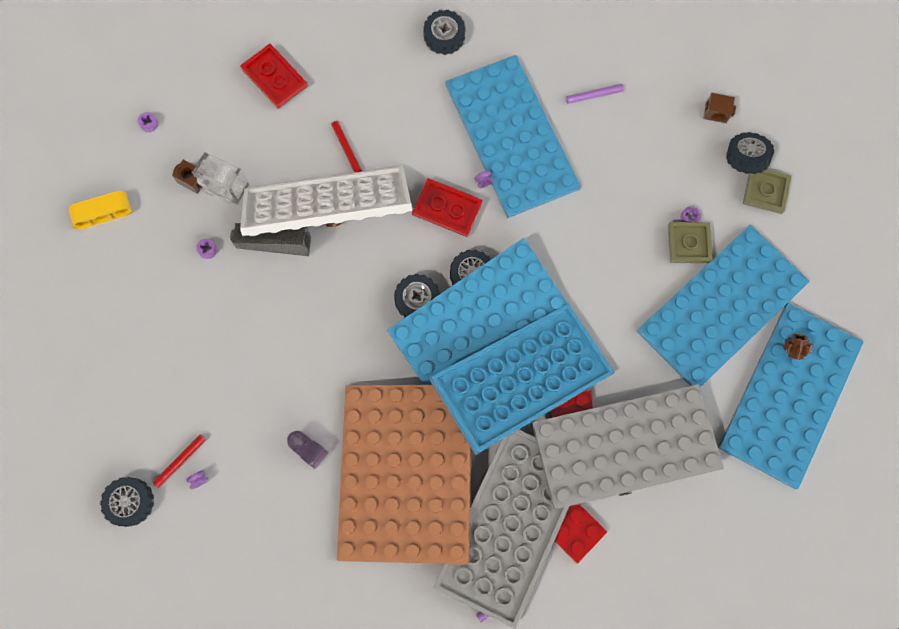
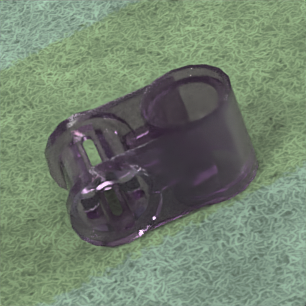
[287,431,329,469]

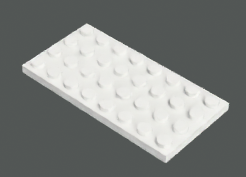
[240,166,412,236]

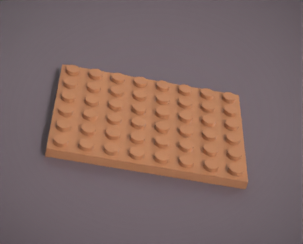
[337,385,471,565]

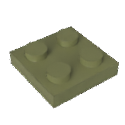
[743,169,791,214]
[668,222,713,263]

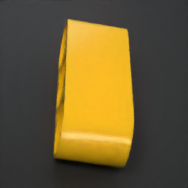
[68,191,132,229]

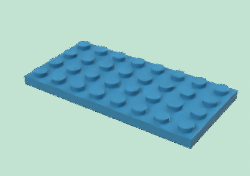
[445,55,581,218]
[636,225,810,387]
[386,238,568,385]
[429,303,614,455]
[718,303,864,490]

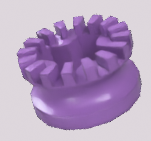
[137,112,158,132]
[474,170,494,188]
[680,206,701,222]
[196,239,217,259]
[186,470,209,490]

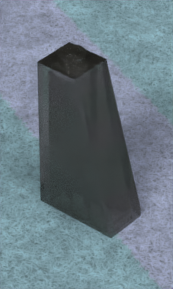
[230,223,312,256]

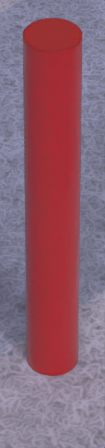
[331,121,362,173]
[153,434,206,488]

